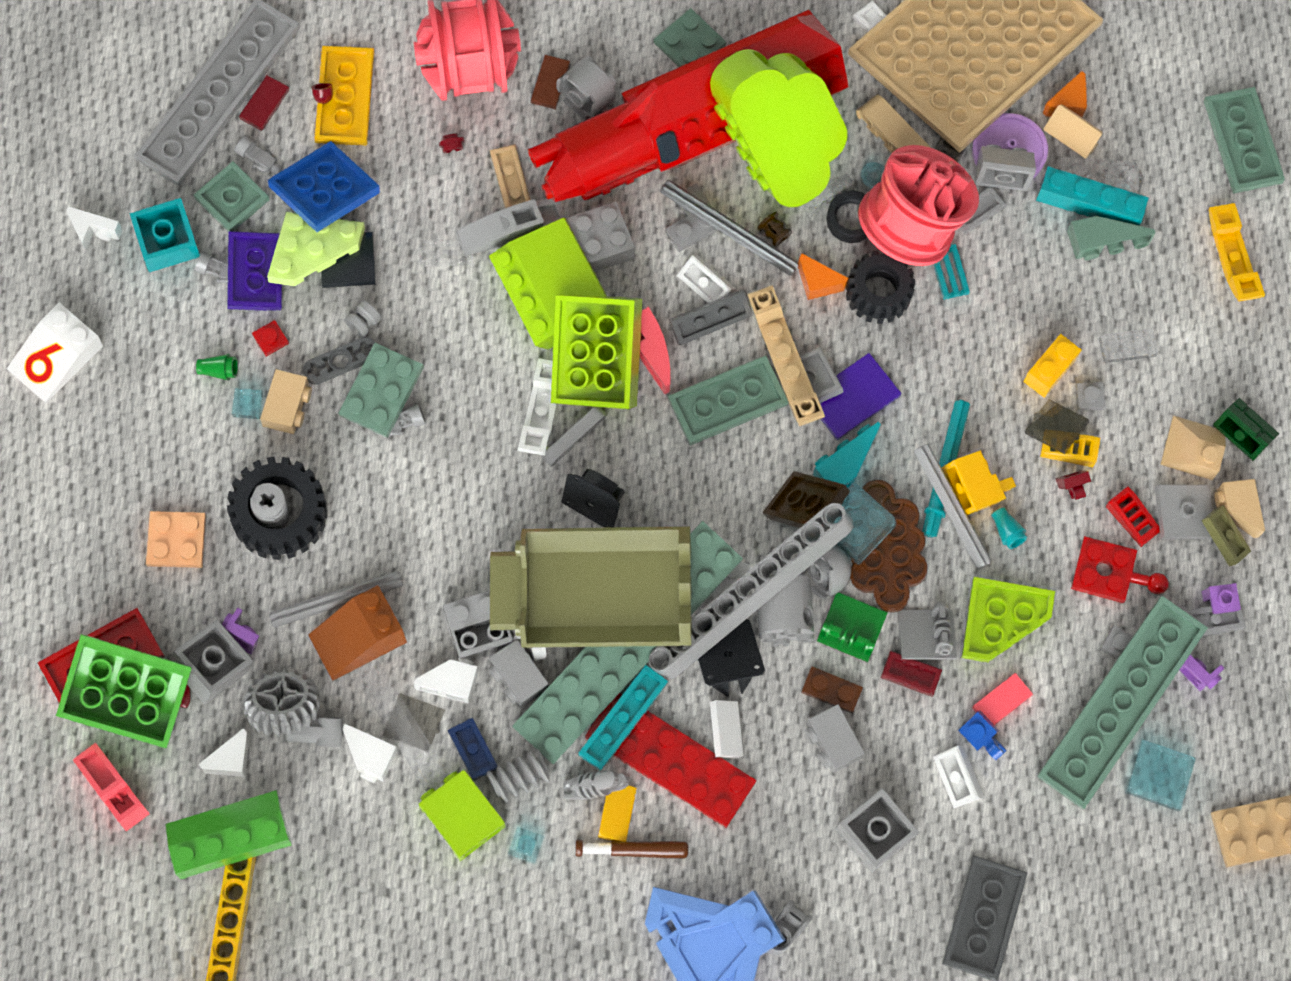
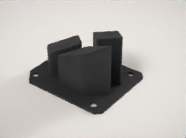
[561,468,625,528]
[698,619,765,697]

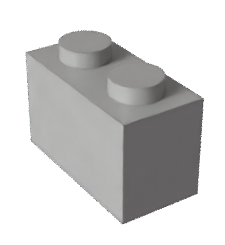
[488,639,549,708]
[805,705,865,773]

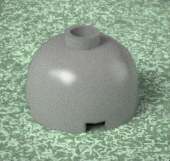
[802,545,852,598]

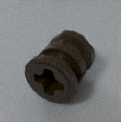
[757,211,793,247]

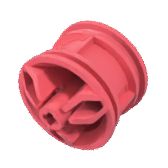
[413,0,521,101]
[858,145,979,266]

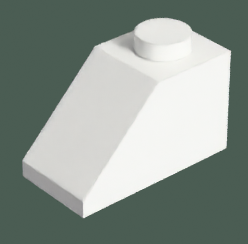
[414,658,478,704]
[343,724,398,783]

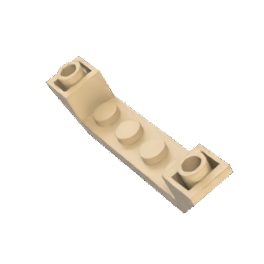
[747,285,825,427]

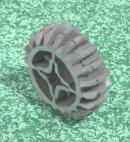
[243,668,320,737]

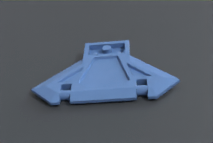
[645,887,785,981]

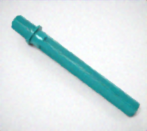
[922,400,970,538]

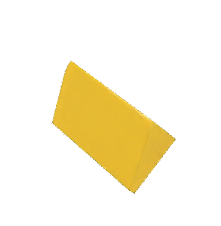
[598,785,637,842]

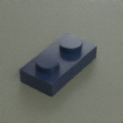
[448,717,498,781]

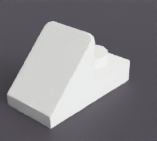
[66,206,122,251]

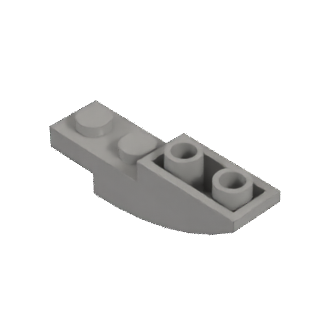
[456,199,567,256]

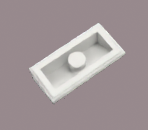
[676,255,736,303]
[933,746,984,808]

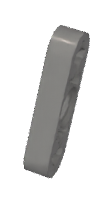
[542,407,608,467]

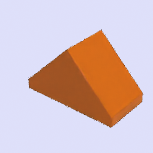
[1043,71,1087,117]
[798,254,849,300]

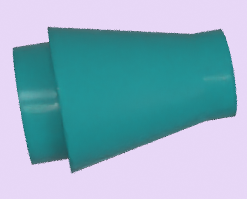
[991,507,1027,549]

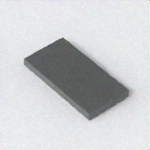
[942,855,1028,981]

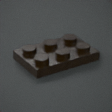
[762,471,850,528]

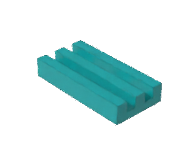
[933,244,970,300]

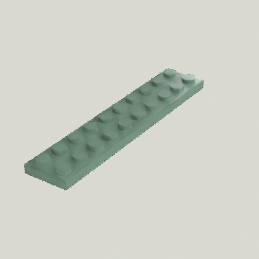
[512,521,743,764]

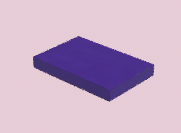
[227,231,282,311]
[820,353,902,441]

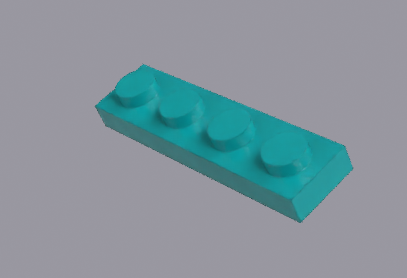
[578,665,668,771]

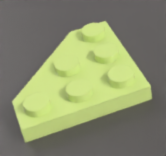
[267,212,365,286]

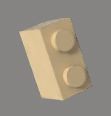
[260,369,312,434]

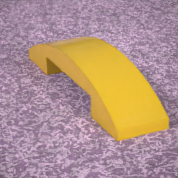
[1209,203,1265,302]

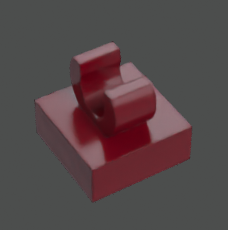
[1055,470,1091,500]

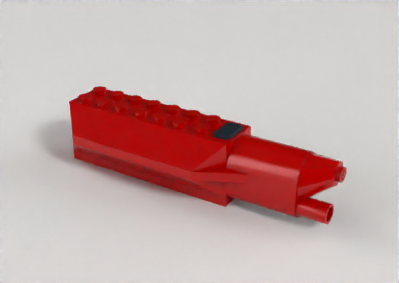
[528,9,849,202]

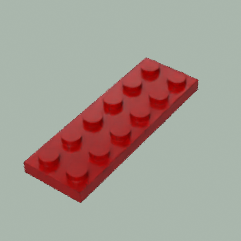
[585,693,757,829]

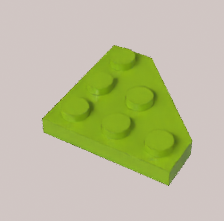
[961,577,1055,663]

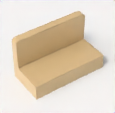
[1043,104,1103,159]

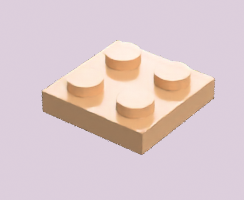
[146,511,206,568]

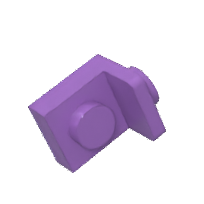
[1201,583,1241,614]
[222,608,259,655]
[1179,655,1225,691]

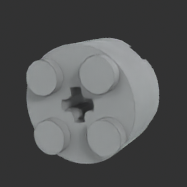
[556,56,617,119]

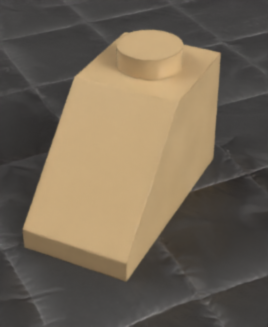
[1214,479,1265,538]

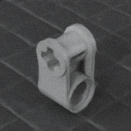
[768,900,813,955]

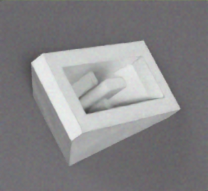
[198,728,250,777]

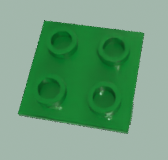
[817,592,888,663]

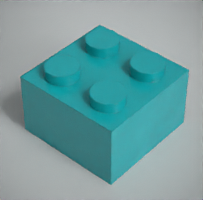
[129,198,200,273]

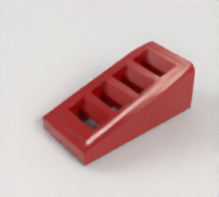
[1105,486,1160,547]

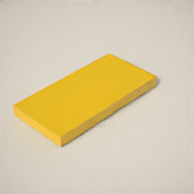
[314,46,374,146]

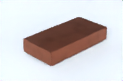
[531,55,570,110]

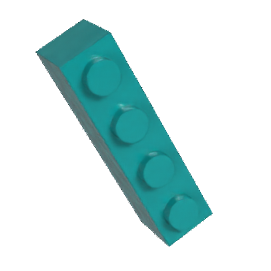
[1036,166,1149,226]

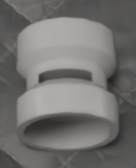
[344,300,382,338]

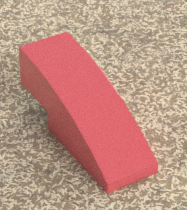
[640,307,670,394]
[73,742,149,832]

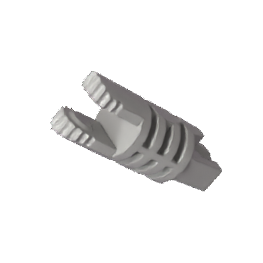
[563,770,631,800]

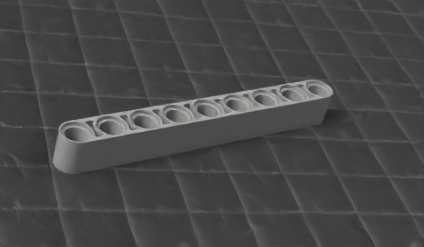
[649,503,854,680]

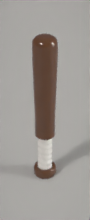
[575,839,689,859]

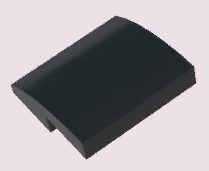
[321,232,376,288]

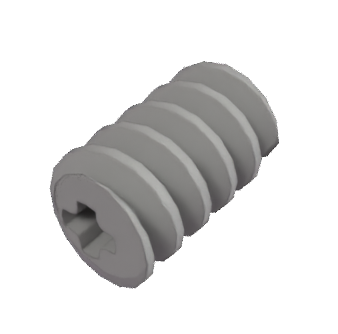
[250,483,289,529]
[486,749,550,802]

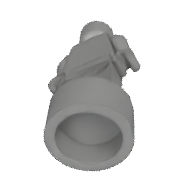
[234,135,282,175]
[195,251,228,283]
[374,404,426,436]

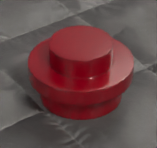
[439,133,465,154]

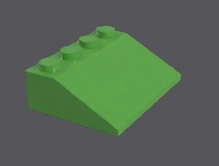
[56,634,192,749]

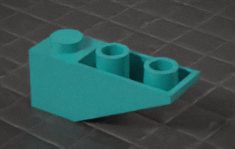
[812,421,881,488]

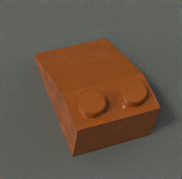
[308,585,407,681]

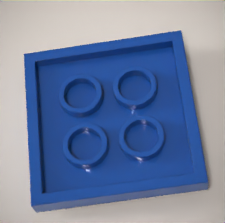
[268,141,380,232]

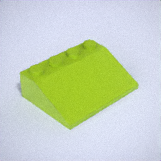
[489,217,607,350]
[551,295,642,409]

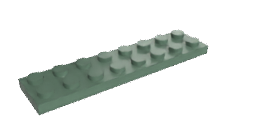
[1036,596,1208,809]

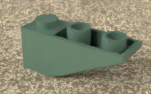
[1067,216,1156,261]

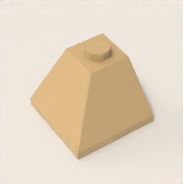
[1160,415,1226,480]

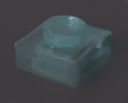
[232,388,263,419]
[508,827,544,864]

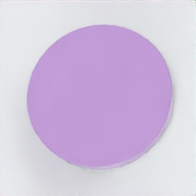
[972,113,1048,178]

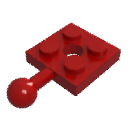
[1071,536,1169,603]

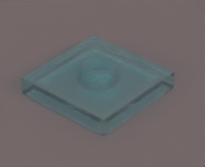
[1125,739,1196,812]

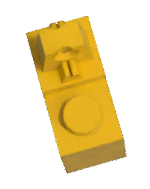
[942,450,1016,515]

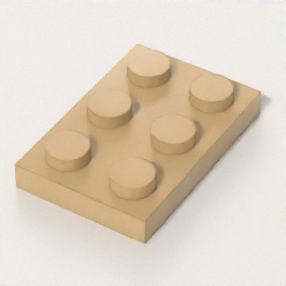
[1211,795,1291,868]

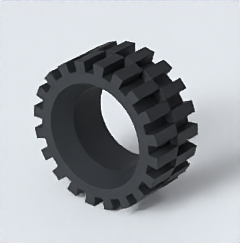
[227,457,328,560]

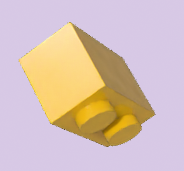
[1023,334,1082,398]

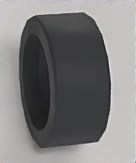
[826,190,868,243]

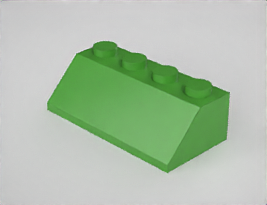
[165,790,292,879]

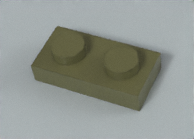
[1201,505,1251,567]

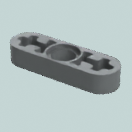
[303,337,375,385]

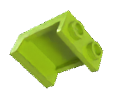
[418,770,505,862]

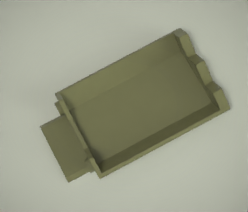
[490,526,692,648]

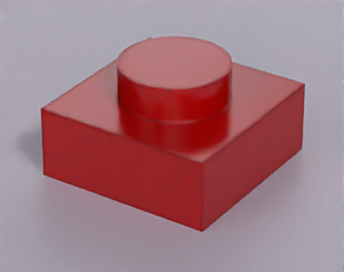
[252,320,289,357]

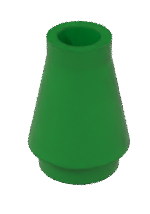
[196,354,238,381]

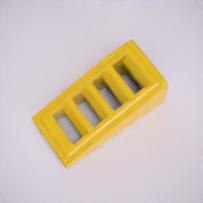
[1040,431,1100,468]

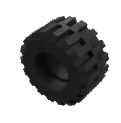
[846,250,916,324]

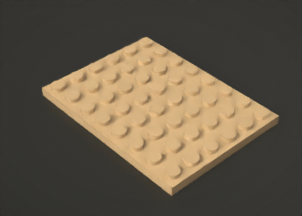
[848,0,1103,153]

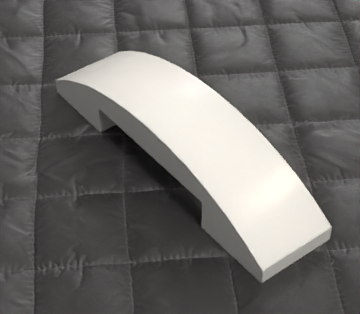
[518,358,557,456]

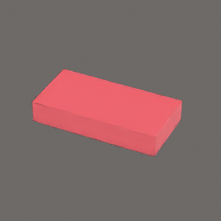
[972,673,1033,725]

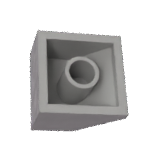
[975,144,1036,191]

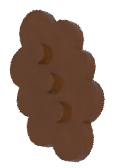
[844,480,928,613]

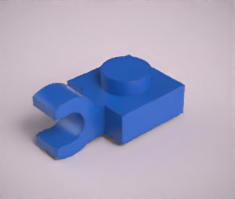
[958,711,1007,760]

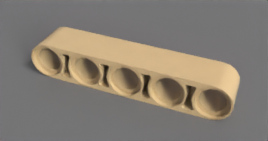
[856,95,931,153]

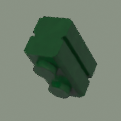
[1213,398,1280,461]

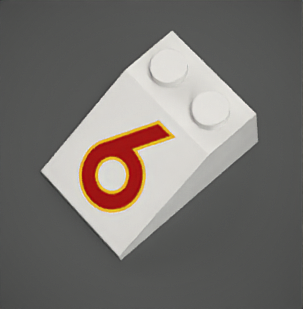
[7,302,103,403]

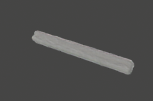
[915,444,991,568]
[269,571,403,628]

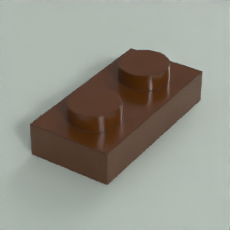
[801,666,863,714]

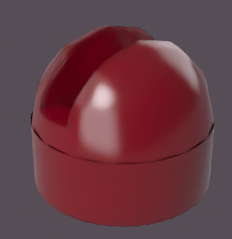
[311,83,333,104]

